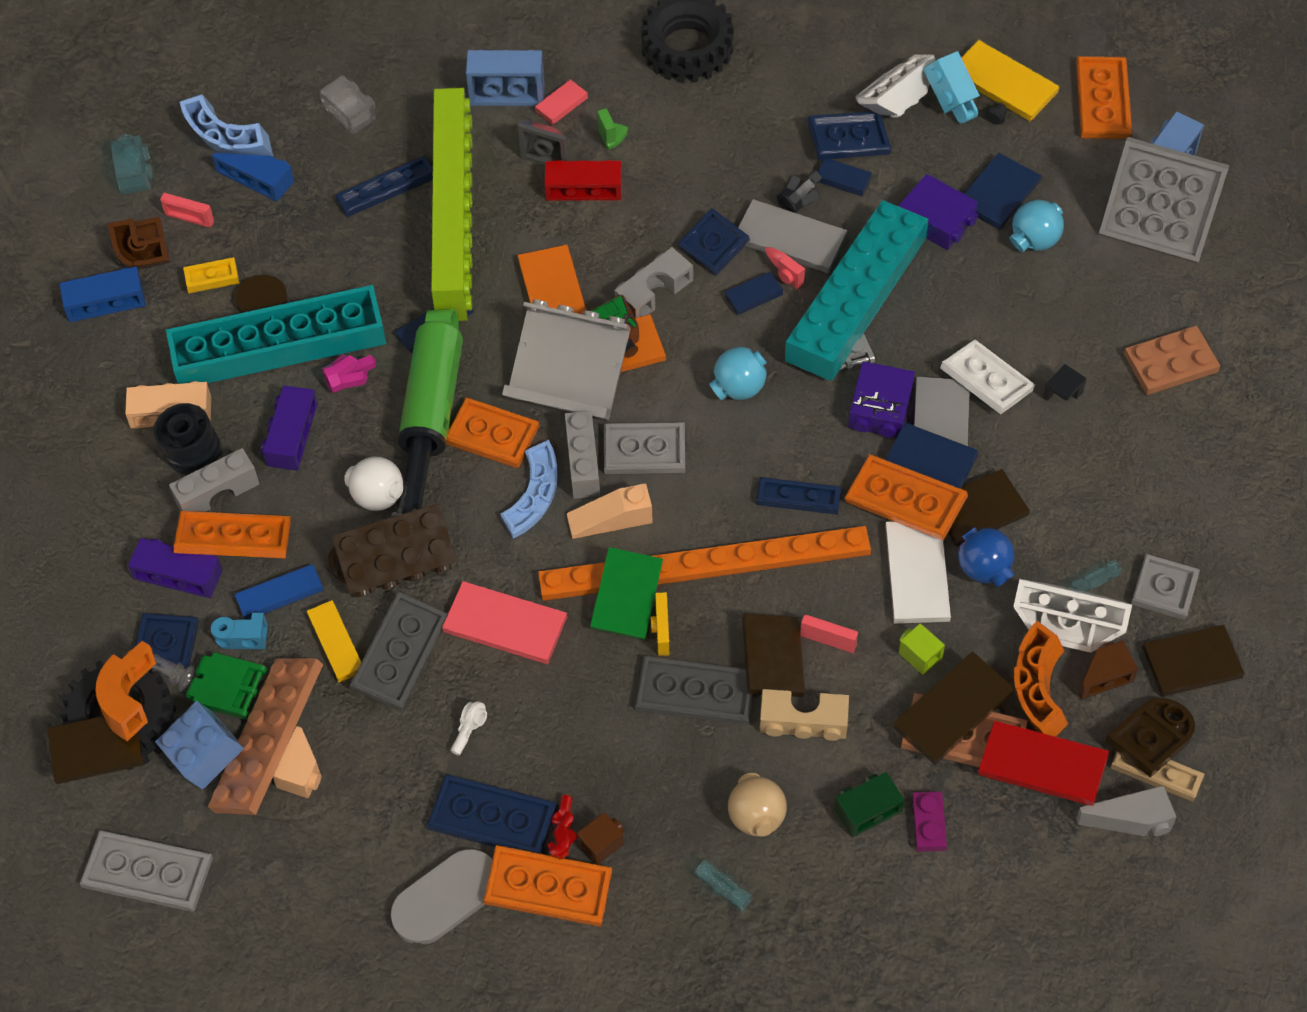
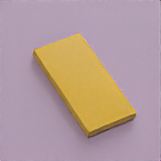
[961,40,1060,122]

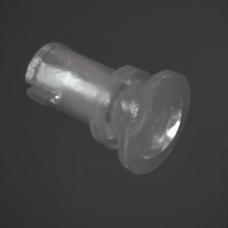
[151,654,194,692]

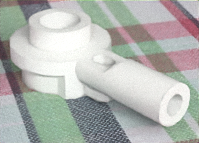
[450,701,487,756]

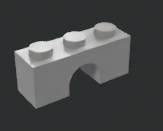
[615,247,693,318]
[565,411,600,499]
[169,448,260,512]

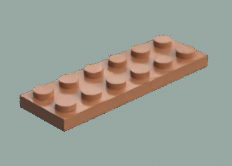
[208,658,323,815]

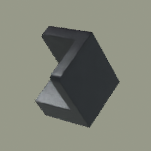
[1043,364,1086,401]

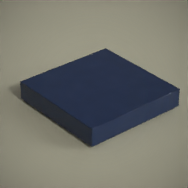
[678,208,750,276]
[135,613,199,672]

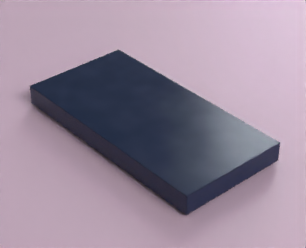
[427,774,557,854]

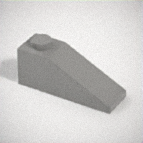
[1076,786,1176,836]

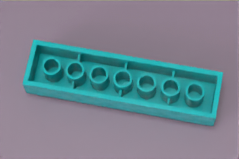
[785,200,928,381]
[166,285,386,384]

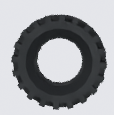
[641,0,734,83]
[60,660,176,770]

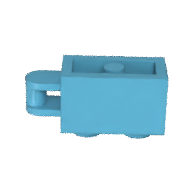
[923,51,980,123]

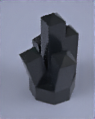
[776,171,822,213]

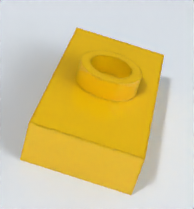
[183,257,239,293]
[651,592,669,656]

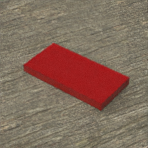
[978,721,1109,806]

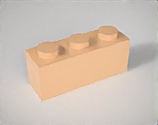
[126,381,211,429]

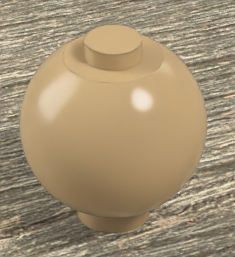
[728,773,787,836]

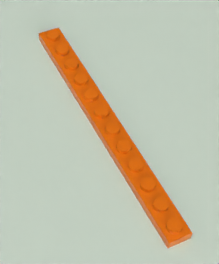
[538,526,871,601]

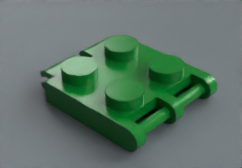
[186,652,267,719]

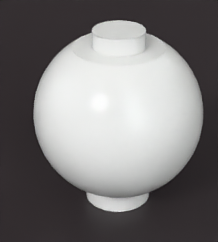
[345,456,403,511]

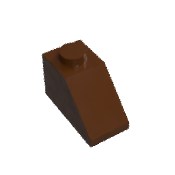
[1079,641,1138,699]

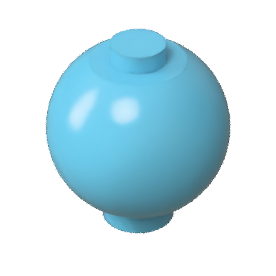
[1009,200,1064,253]
[709,347,767,400]

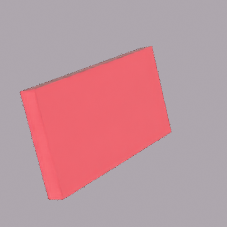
[442,581,567,665]

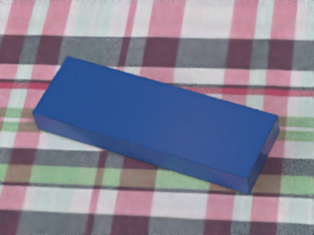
[235,564,324,620]

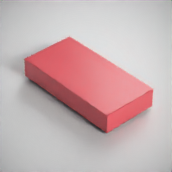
[535,79,588,125]
[160,193,214,228]
[800,615,858,654]

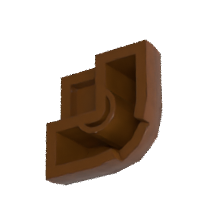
[108,216,170,269]

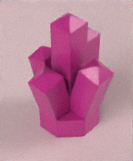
[321,354,376,393]

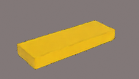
[307,600,361,683]

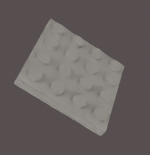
[1099,137,1229,262]

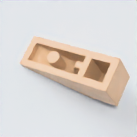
[567,483,653,539]

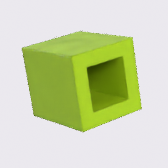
[899,623,945,675]

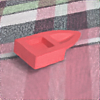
[765,247,805,290]

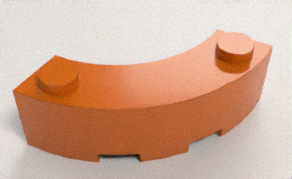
[1014,621,1068,737]

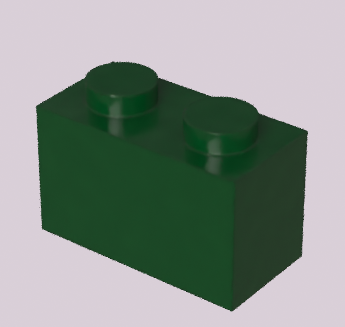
[834,772,905,838]

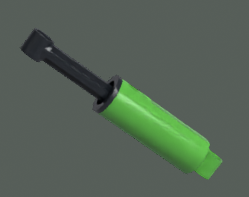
[391,309,463,517]

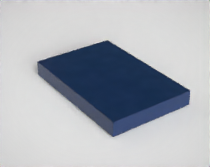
[807,111,892,160]
[964,153,1042,230]
[885,423,979,489]

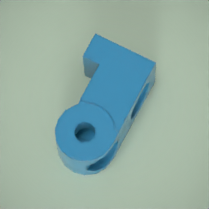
[211,613,268,649]

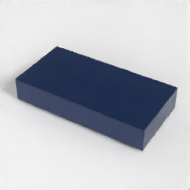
[818,159,872,197]
[725,272,783,315]

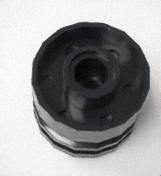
[153,403,221,475]

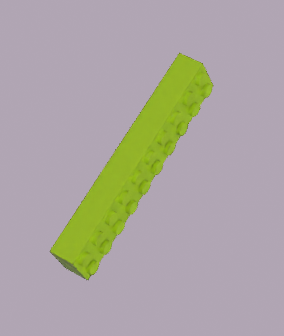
[432,88,473,321]

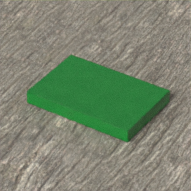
[590,547,663,641]

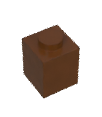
[577,812,625,865]

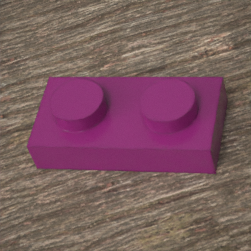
[912,792,947,852]

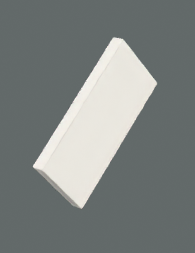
[885,522,951,624]

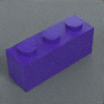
[261,385,318,471]
[128,538,222,599]

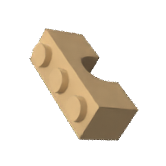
[760,689,849,741]

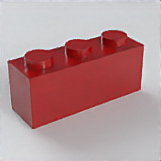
[545,160,622,201]

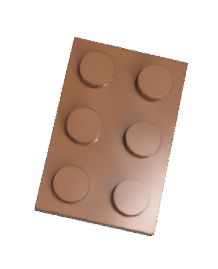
[1124,326,1221,395]

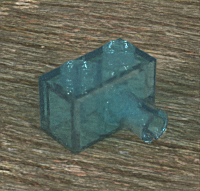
[110,134,154,195]

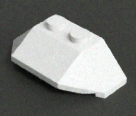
[855,55,935,117]
[1013,579,1132,653]

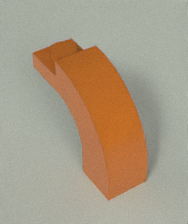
[96,641,156,741]

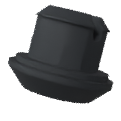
[985,103,1007,124]

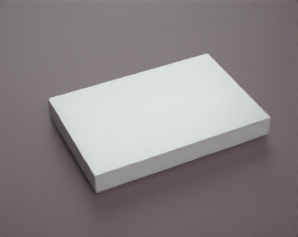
[940,339,1035,414]

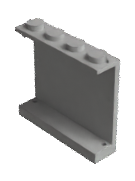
[502,299,631,421]

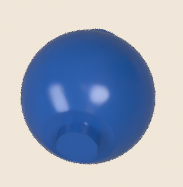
[958,527,1015,587]

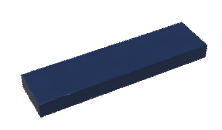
[335,156,433,218]

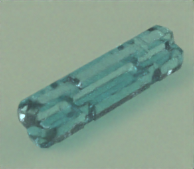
[1070,560,1122,592]

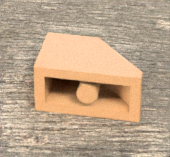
[273,726,321,798]

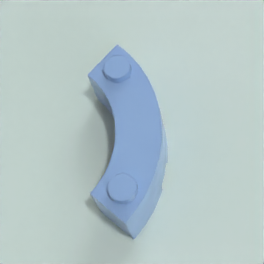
[180,94,273,157]

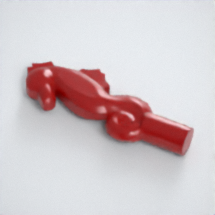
[547,795,577,860]

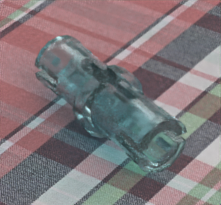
[695,859,753,911]

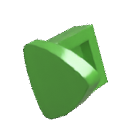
[597,108,628,150]

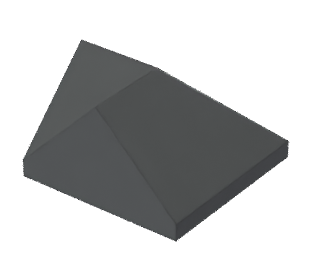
[518,120,568,166]

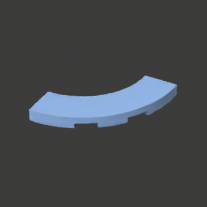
[500,440,558,539]

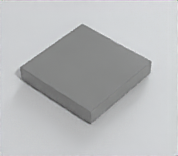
[1131,554,1200,620]

